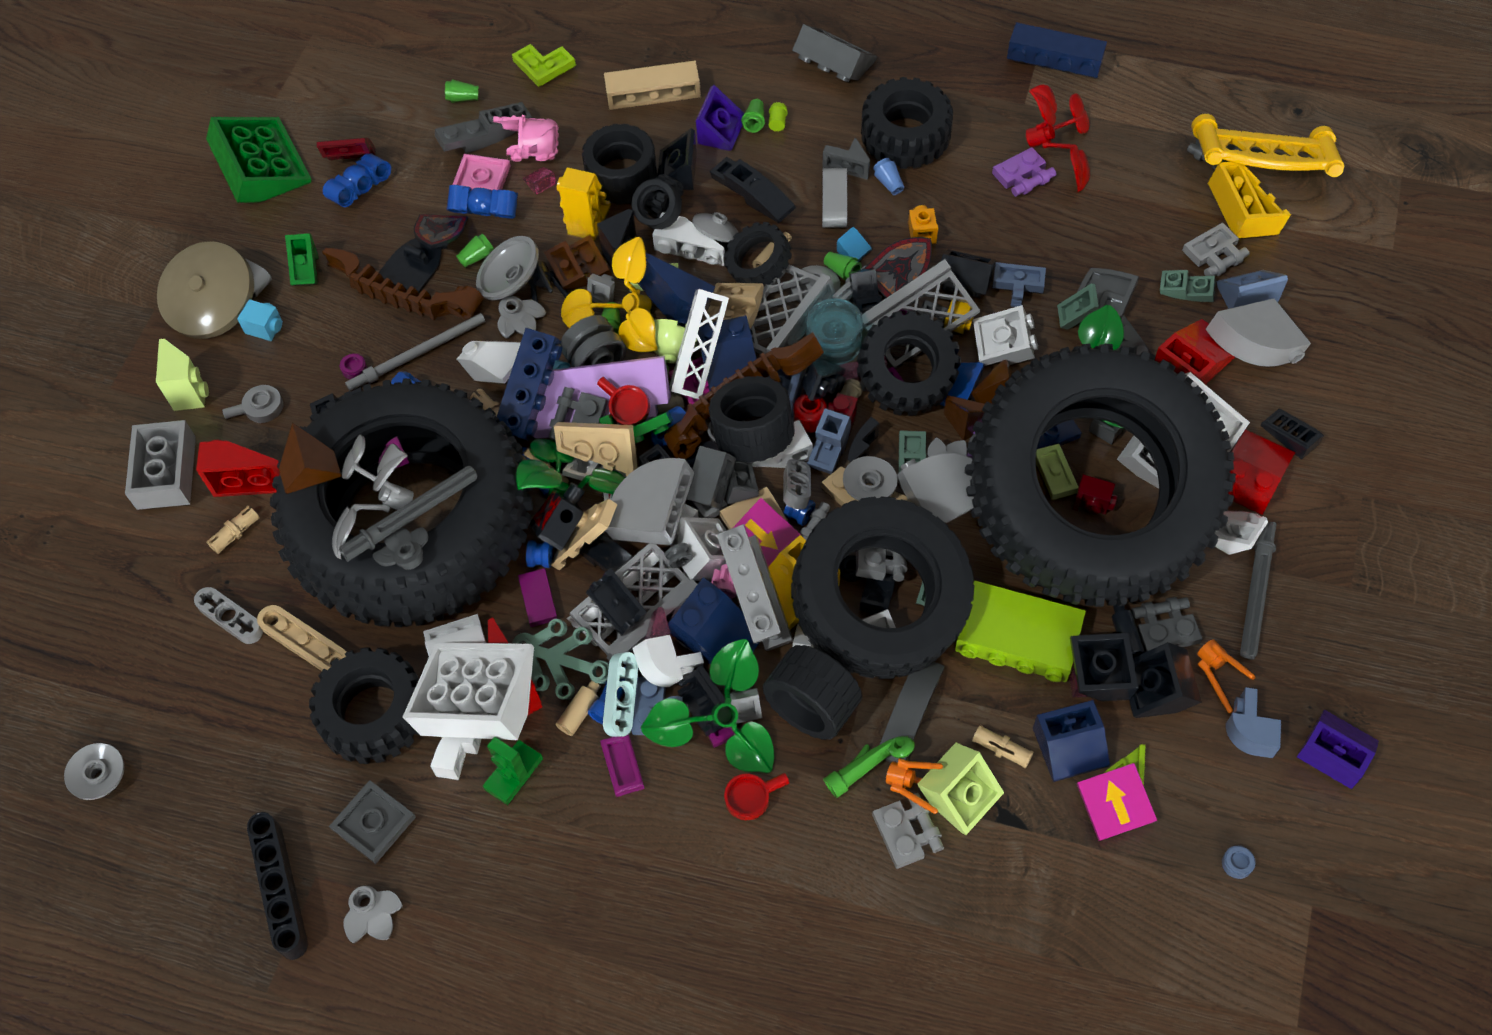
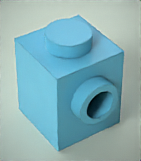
[237,300,283,341]

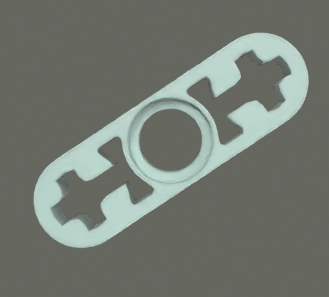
[603,652,638,737]

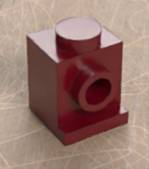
[827,393,858,436]
[1072,474,1118,515]

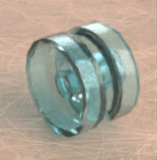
[806,298,863,365]

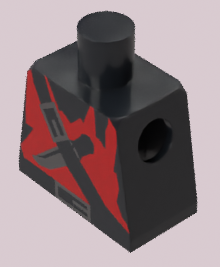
[529,483,585,551]

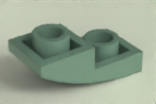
[1160,270,1216,302]

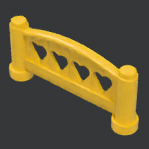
[1191,114,1344,177]

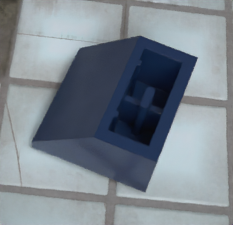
[1033,700,1110,782]

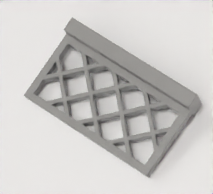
[859,259,980,369]
[751,265,835,354]
[569,543,697,661]

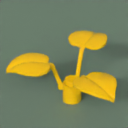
[561,237,657,352]

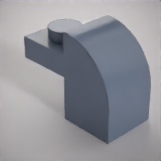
[807,409,851,474]
[1226,687,1281,758]

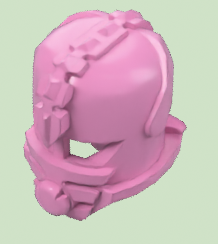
[493,115,559,162]

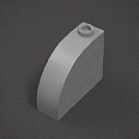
[1206,298,1311,367]
[897,453,974,523]
[605,458,694,546]

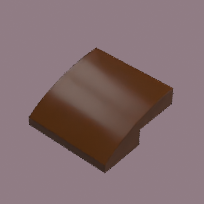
[544,235,612,290]

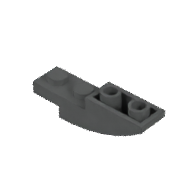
[435,102,532,153]

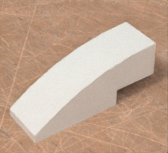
[430,737,481,780]

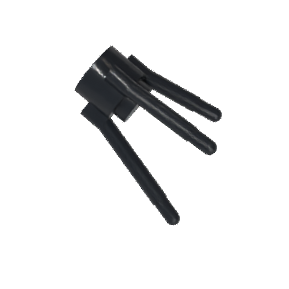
[528,261,569,302]

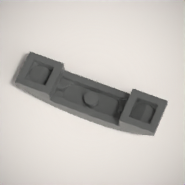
[880,662,945,763]

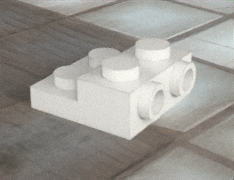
[973,305,1038,366]

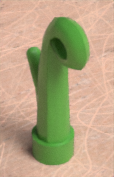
[823,736,915,798]

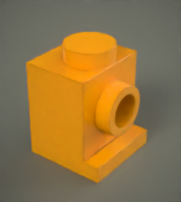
[908,205,938,244]

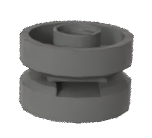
[561,315,627,367]

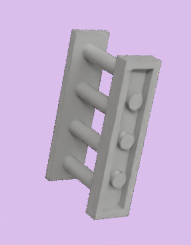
[717,524,793,651]

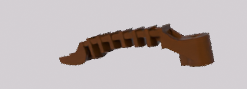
[322,248,484,320]
[664,332,824,459]

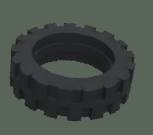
[724,222,792,285]

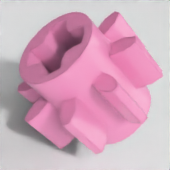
[711,564,736,599]

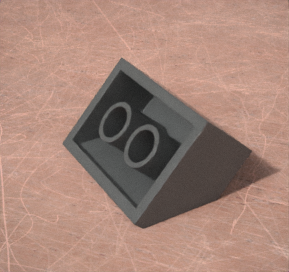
[792,24,878,82]

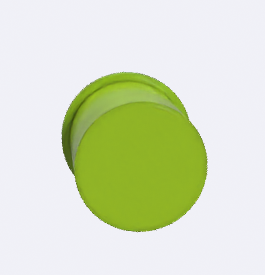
[769,102,788,131]

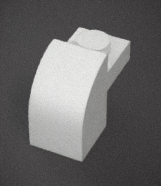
[633,635,704,687]

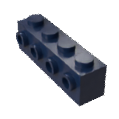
[1007,22,1107,78]
[497,328,562,441]

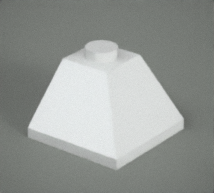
[457,341,521,384]
[678,517,727,581]

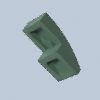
[898,431,926,473]

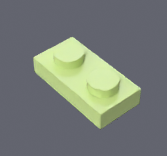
[1035,444,1079,500]

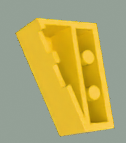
[1208,162,1291,238]
[557,167,611,241]

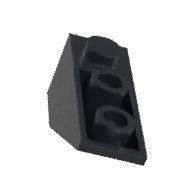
[801,357,846,401]

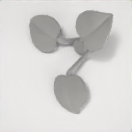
[332,434,414,560]

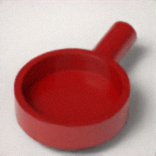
[597,377,650,426]
[724,773,789,820]

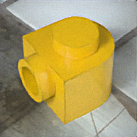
[943,300,974,334]

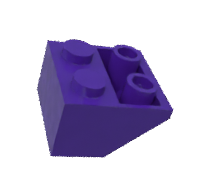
[1297,710,1379,789]

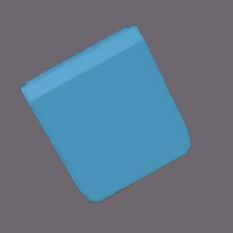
[837,227,872,262]

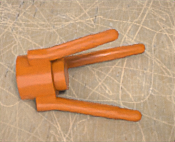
[1197,639,1255,714]
[886,758,943,814]

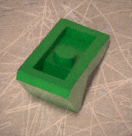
[285,233,319,285]

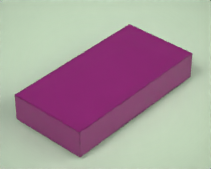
[518,568,558,627]
[600,734,645,797]

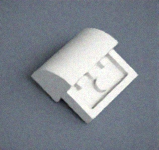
[423,614,486,656]

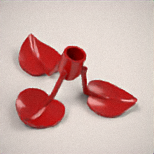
[1026,84,1090,192]

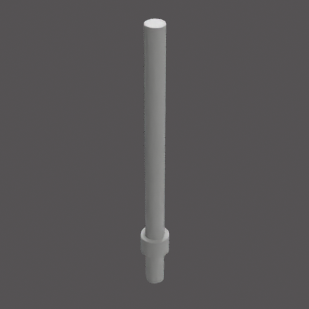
[345,313,485,391]

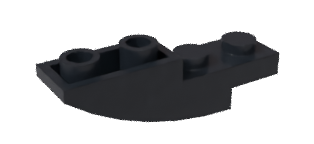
[710,157,796,223]

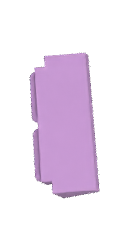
[509,356,671,438]

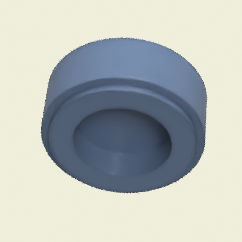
[1222,846,1255,879]

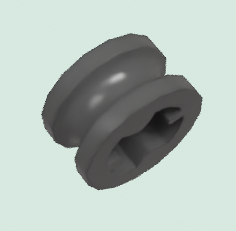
[664,543,693,568]

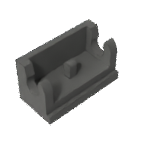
[686,446,736,510]

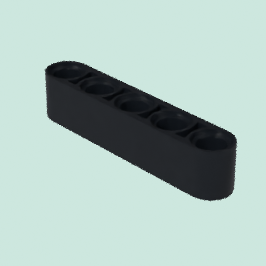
[247,812,308,960]

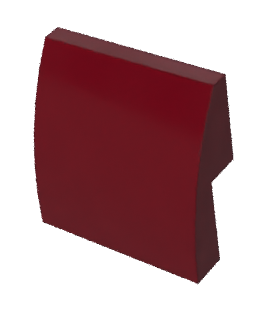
[316,137,376,160]

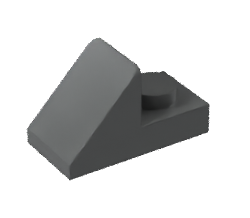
[823,138,870,180]

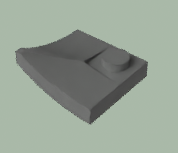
[1077,268,1139,316]

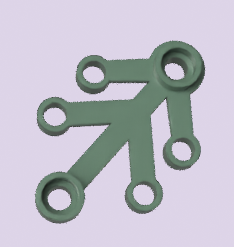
[512,619,609,700]

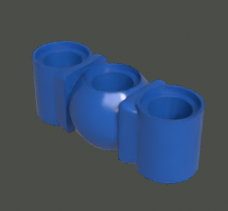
[323,153,391,207]
[446,185,518,219]

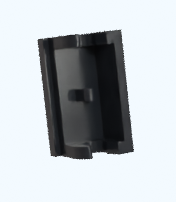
[586,568,647,636]
[677,665,725,737]

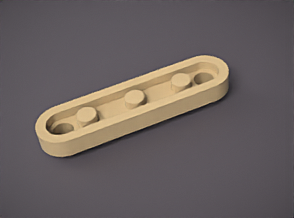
[257,605,346,671]

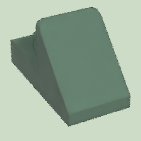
[1057,283,1099,330]

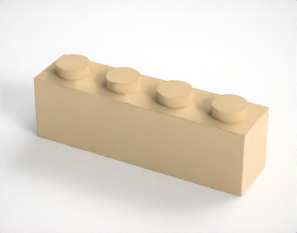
[604,60,701,110]

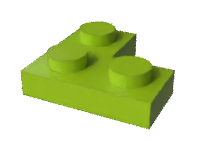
[512,44,576,87]

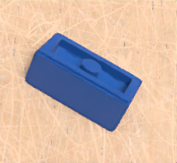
[940,362,984,406]

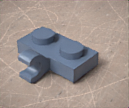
[993,262,1046,307]
[631,677,683,735]

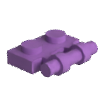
[992,147,1056,196]

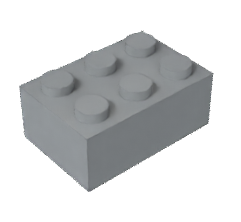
[125,420,196,510]

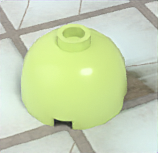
[654,319,698,364]

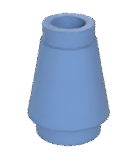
[873,158,905,195]

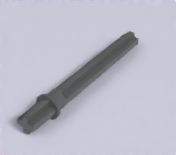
[339,466,478,562]
[1240,522,1277,660]

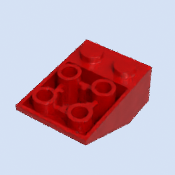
[1155,319,1235,385]

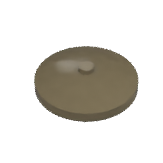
[157,241,254,339]

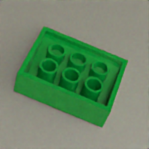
[206,117,312,203]

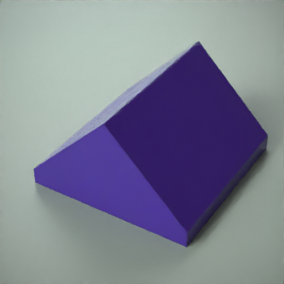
[696,85,744,151]

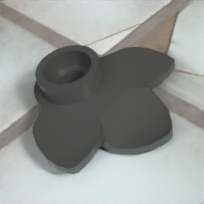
[373,527,429,570]

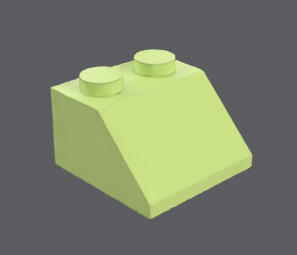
[156,339,209,411]
[917,743,1004,835]

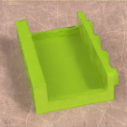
[955,580,1086,682]

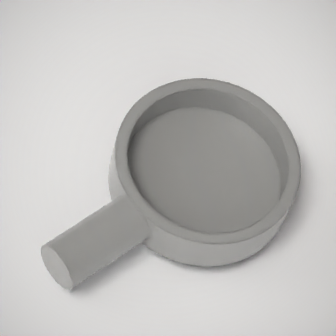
[222,385,283,423]

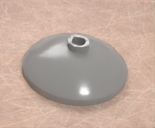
[476,236,539,300]

